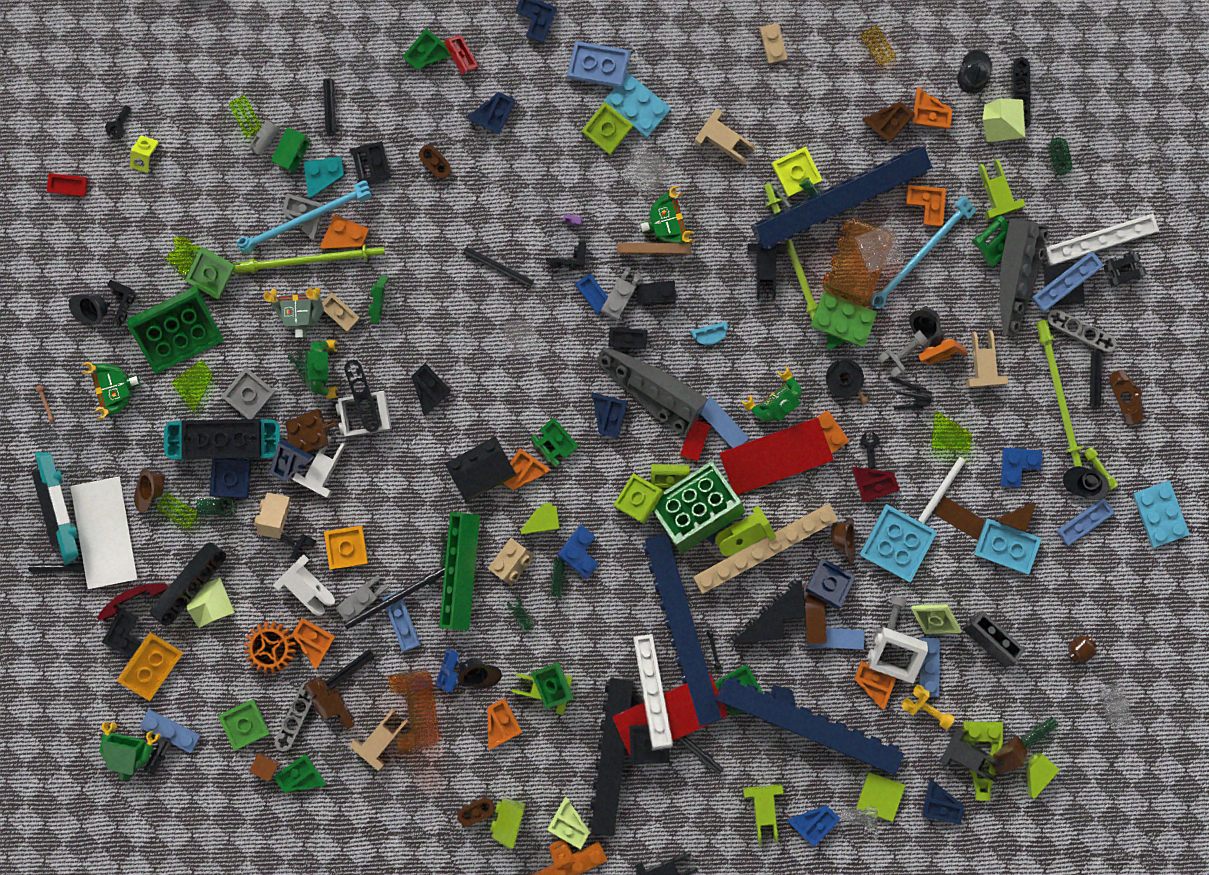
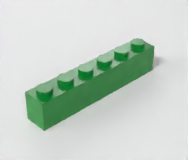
[439,512,480,631]

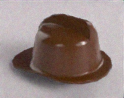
[134,469,165,513]
[830,517,855,564]

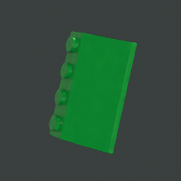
[127,285,224,374]
[653,461,746,554]

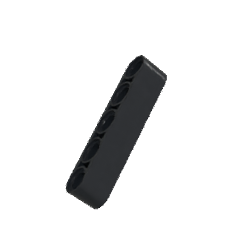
[150,542,226,626]

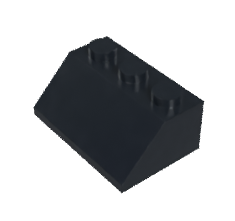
[445,436,516,503]

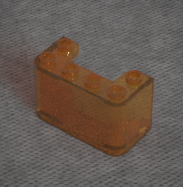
[821,217,896,307]

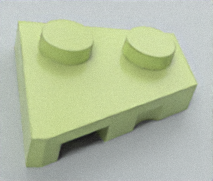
[547,797,590,849]

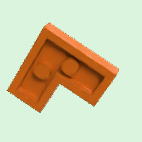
[906,185,946,227]

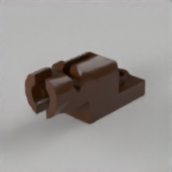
[304,676,355,729]

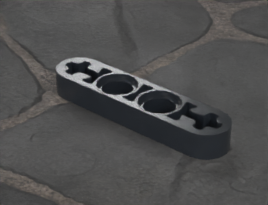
[1011,57,1031,130]
[344,360,381,432]

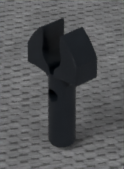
[105,105,131,140]
[860,432,880,469]

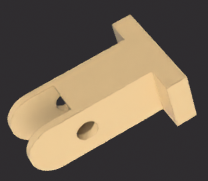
[694,108,756,164]
[966,330,1008,388]
[349,708,408,771]

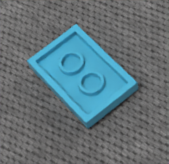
[603,72,671,138]
[1132,481,1190,548]
[973,519,1042,575]

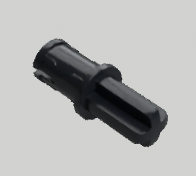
[144,737,171,774]

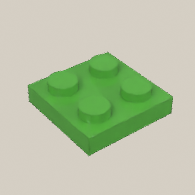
[185,247,236,299]
[218,699,270,751]

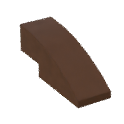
[803,585,827,644]

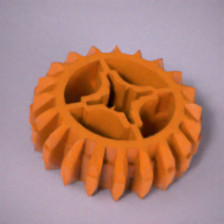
[244,622,296,674]

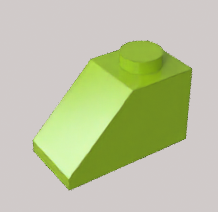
[521,503,560,534]
[1026,753,1060,799]

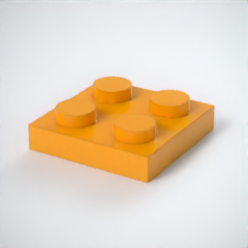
[324,525,369,570]

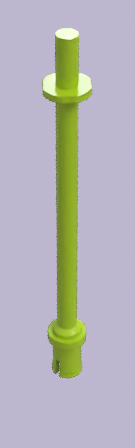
[763,183,818,320]
[233,245,385,274]
[1036,320,1083,467]

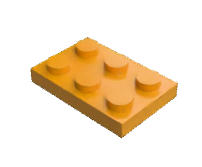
[117,632,183,701]

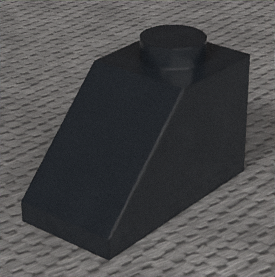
[636,281,676,305]

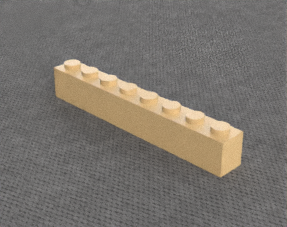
[692,503,838,594]

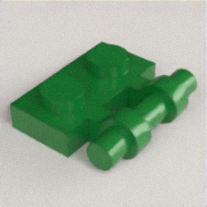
[530,418,579,468]

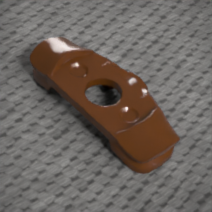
[1109,370,1143,425]

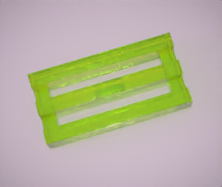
[228,94,262,138]
[156,492,199,529]

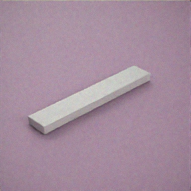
[1044,214,1159,265]
[633,634,672,750]

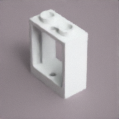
[336,391,392,438]
[867,627,928,683]

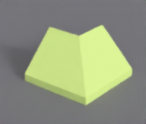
[982,99,1026,143]
[187,577,235,628]
[911,603,961,634]

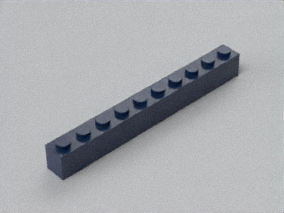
[750,146,932,249]
[642,533,722,726]
[715,676,904,775]

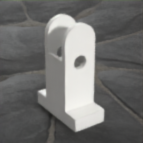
[293,435,346,498]
[273,555,335,616]

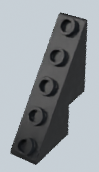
[730,579,806,644]

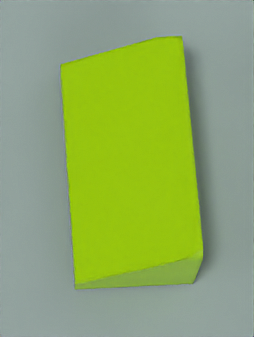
[651,464,690,488]

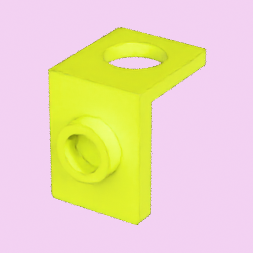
[130,135,158,173]

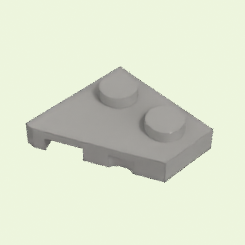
[282,193,325,239]

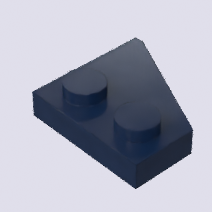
[592,392,628,439]

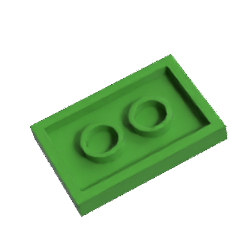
[810,291,877,348]

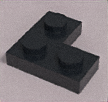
[102,608,143,658]

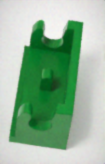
[271,127,311,174]

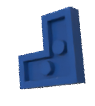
[1000,448,1042,488]
[557,525,599,579]
[435,648,459,693]

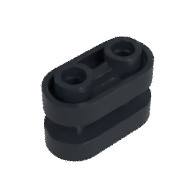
[1103,250,1147,287]

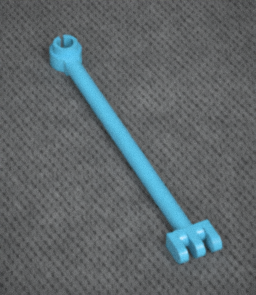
[237,180,372,254]
[869,196,976,309]

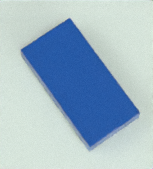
[575,273,608,315]

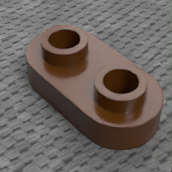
[419,145,451,179]
[457,798,495,826]

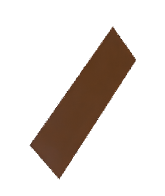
[933,496,985,540]

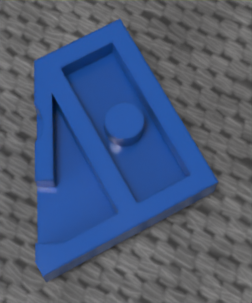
[787,805,841,847]

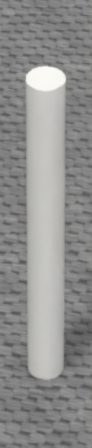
[918,457,966,524]

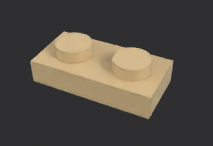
[760,23,787,65]
[322,292,361,332]

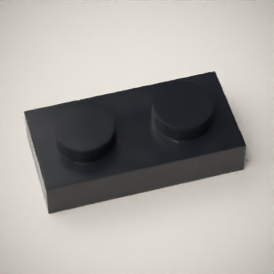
[608,327,648,350]

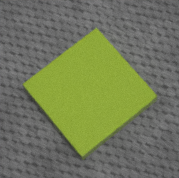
[581,101,635,155]
[613,473,664,524]
[856,771,905,822]

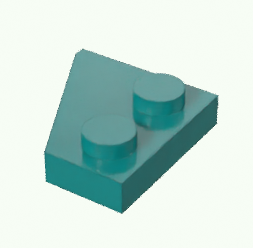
[303,156,344,199]

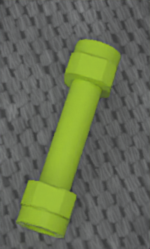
[1083,447,1118,491]

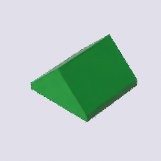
[531,661,574,709]

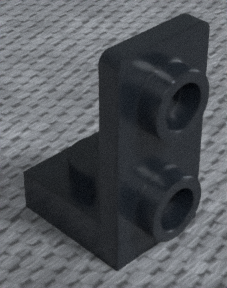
[546,241,586,270]
[107,280,136,325]

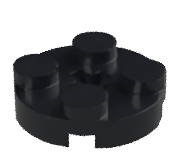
[826,359,864,398]

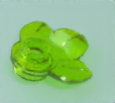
[165,237,200,274]

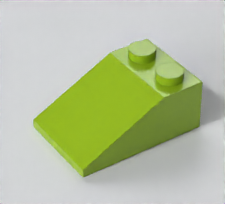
[490,798,525,849]

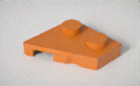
[912,87,953,129]
[320,214,370,250]
[919,339,968,365]
[503,448,550,490]
[292,617,336,669]
[854,661,896,710]
[487,698,523,750]

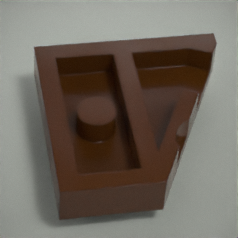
[862,101,915,143]

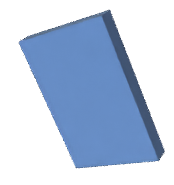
[567,41,631,88]

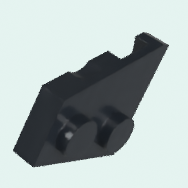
[411,363,452,416]

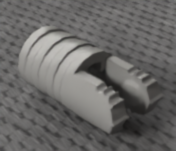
[249,120,280,155]

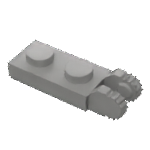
[601,266,641,320]
[336,575,388,621]

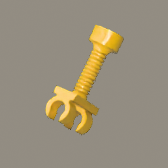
[901,685,955,730]

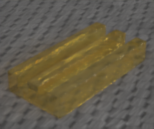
[860,24,896,67]

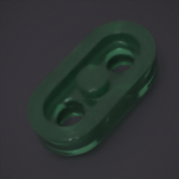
[1048,137,1073,176]

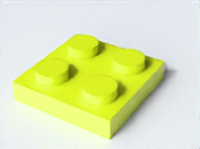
[771,147,823,198]

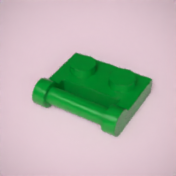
[972,215,1009,266]

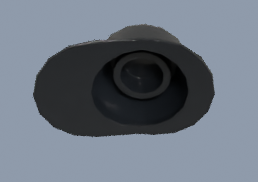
[957,50,992,94]
[69,294,110,324]
[909,306,944,348]
[1063,466,1109,500]
[458,658,502,688]

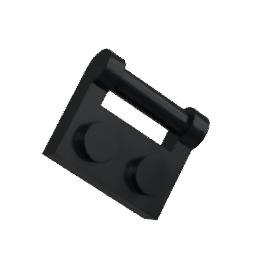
[350,141,392,185]

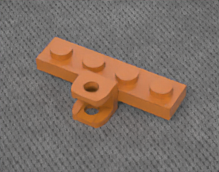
[531,839,608,875]

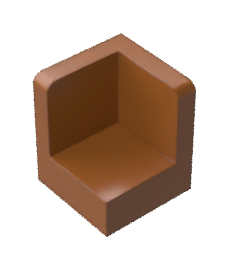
[248,752,281,782]

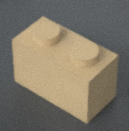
[254,493,290,539]

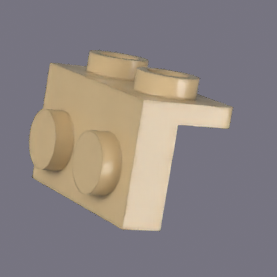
[488,538,534,586]

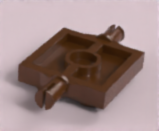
[284,409,337,454]

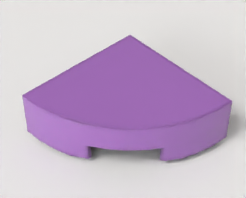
[562,214,582,228]

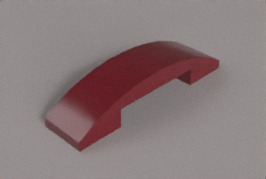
[97,583,171,621]

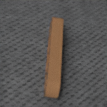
[617,243,691,256]

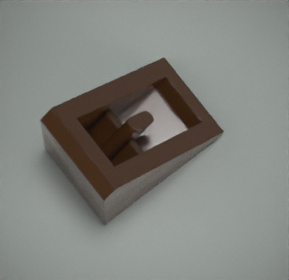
[995,503,1035,532]
[989,735,1028,775]

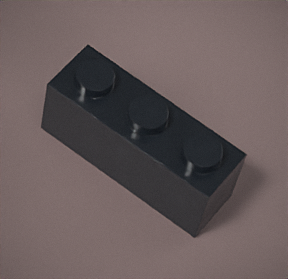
[962,610,1026,668]

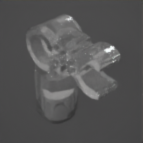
[841,807,878,839]

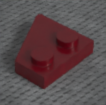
[851,467,900,503]

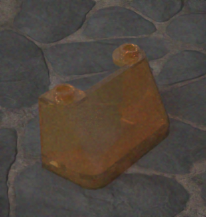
[388,669,440,754]

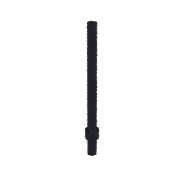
[343,566,445,630]
[631,693,724,775]

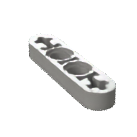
[1046,310,1117,353]
[275,681,316,751]

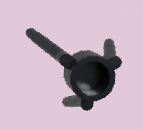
[888,376,932,409]

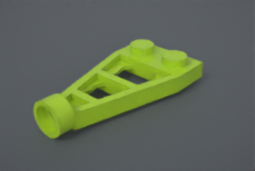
[963,721,1003,801]

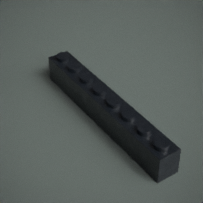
[588,677,633,837]

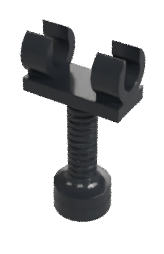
[262,533,317,561]

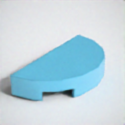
[690,321,728,346]

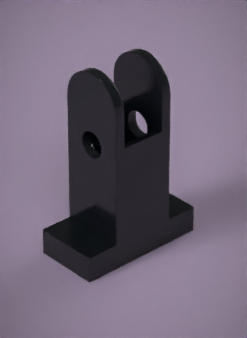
[746,243,786,300]
[939,727,1005,781]
[635,852,698,875]

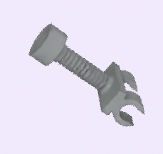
[877,330,929,377]
[873,595,907,649]

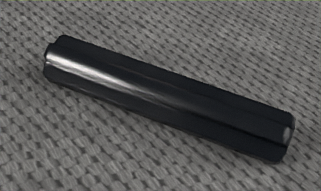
[323,78,336,135]
[1090,351,1102,408]
[325,649,375,690]

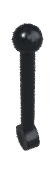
[706,630,722,670]

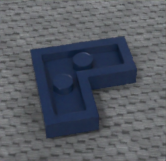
[515,0,557,44]

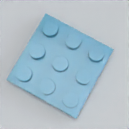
[859,504,937,583]

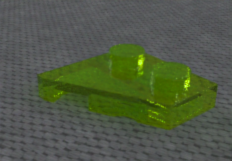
[171,359,214,412]
[931,411,972,452]

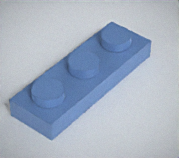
[919,638,940,696]
[140,709,201,753]

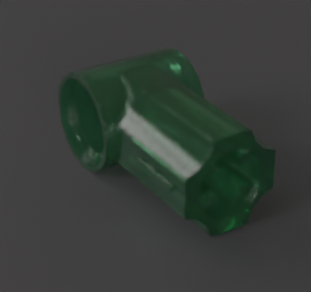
[196,497,237,515]

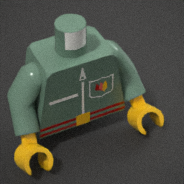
[263,287,324,338]

